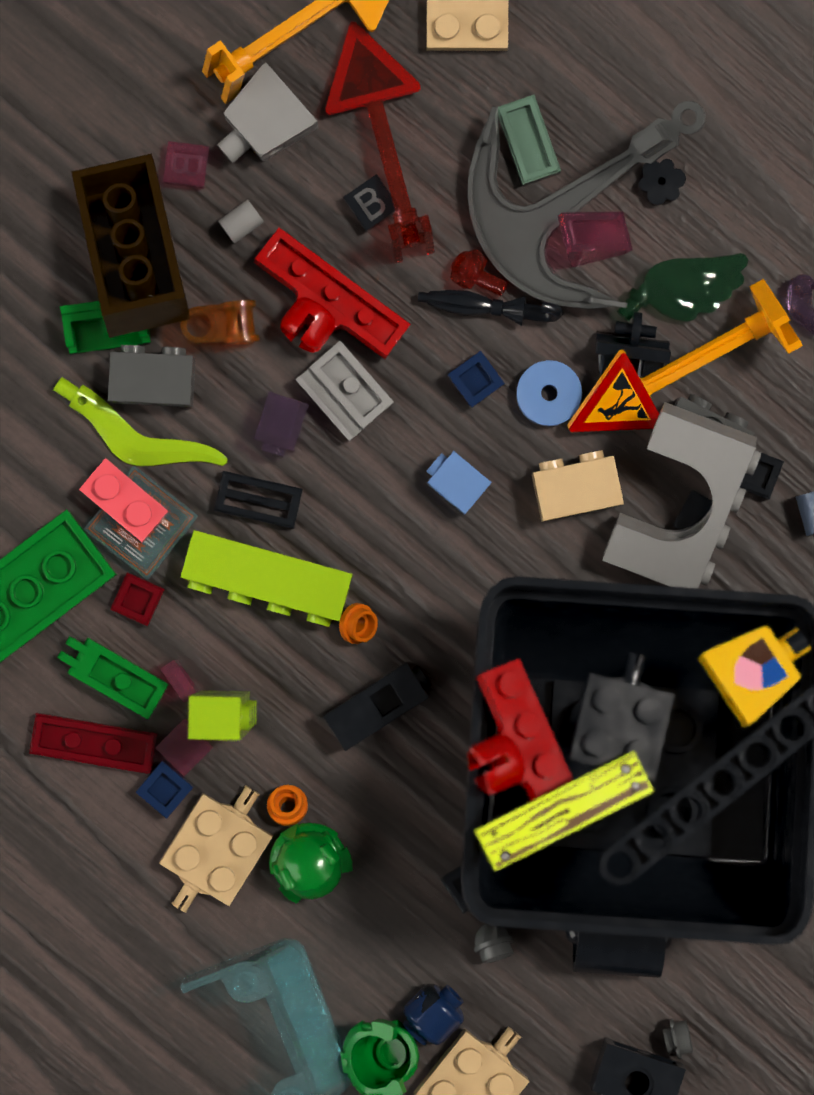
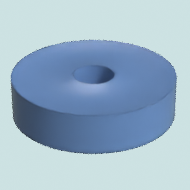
[516,360,582,427]

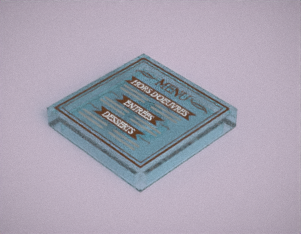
[83,465,199,580]

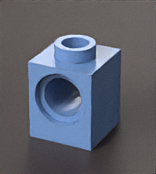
[426,451,492,515]

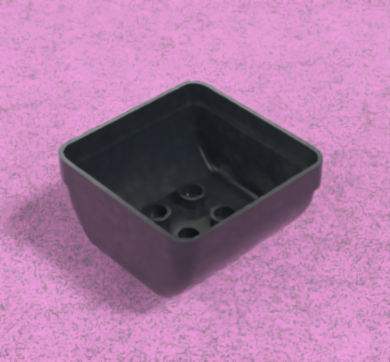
[461,576,814,978]

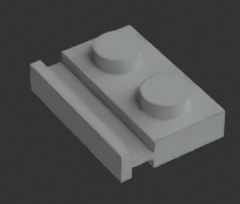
[295,341,394,442]

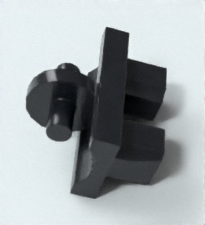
[595,312,671,378]

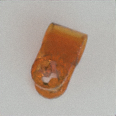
[180,300,260,347]

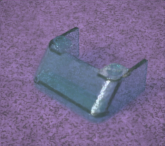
[180,938,351,1095]

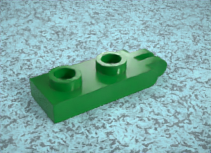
[57,636,170,720]

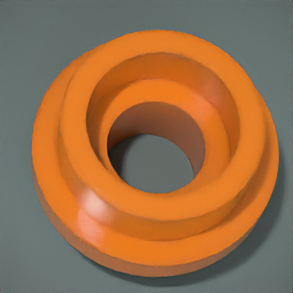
[339,603,378,644]
[267,785,308,826]

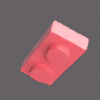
[79,458,170,543]

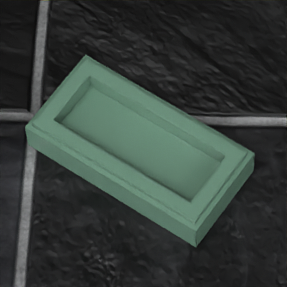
[498,95,561,186]

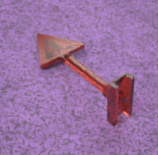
[325,21,435,263]

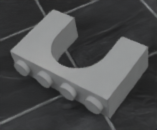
[602,402,761,588]

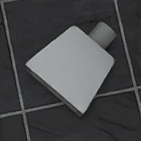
[217,62,318,163]

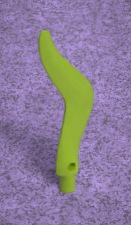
[53,377,227,466]

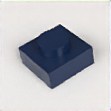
[447,351,505,409]
[136,760,194,819]

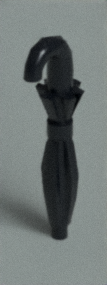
[418,290,563,326]

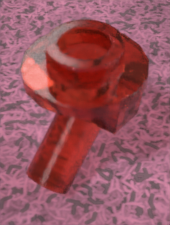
[450,249,508,296]

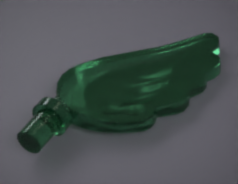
[617,253,749,322]

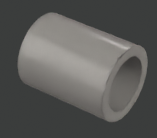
[218,199,264,244]

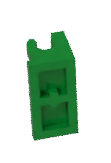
[60,301,151,354]

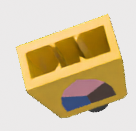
[698,626,811,728]

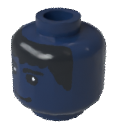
[403,984,464,1046]

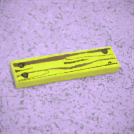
[474,751,654,871]

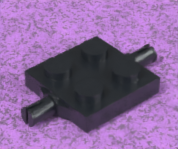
[567,653,674,781]

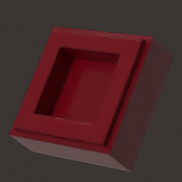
[110,572,165,626]

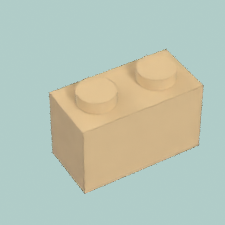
[531,450,624,522]

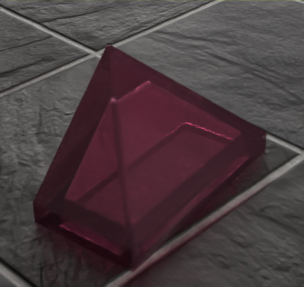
[557,212,633,268]

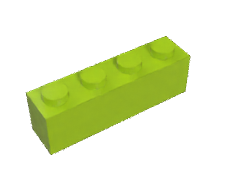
[180,530,353,627]
[188,690,257,740]

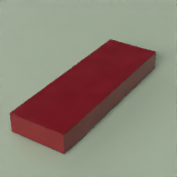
[29,713,158,774]

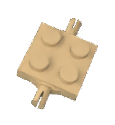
[159,785,273,913]
[414,1026,530,1095]

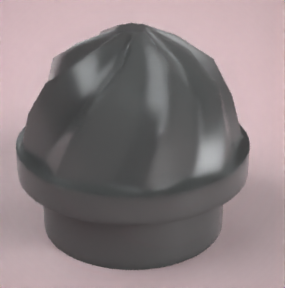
[474,924,514,964]

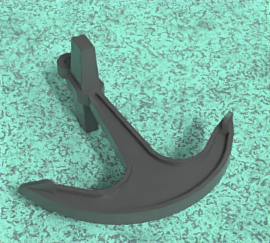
[468,101,706,309]

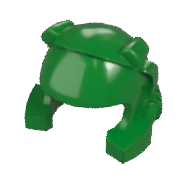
[269,823,353,904]
[340,1018,420,1095]

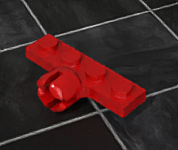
[254,227,411,359]
[467,659,574,802]

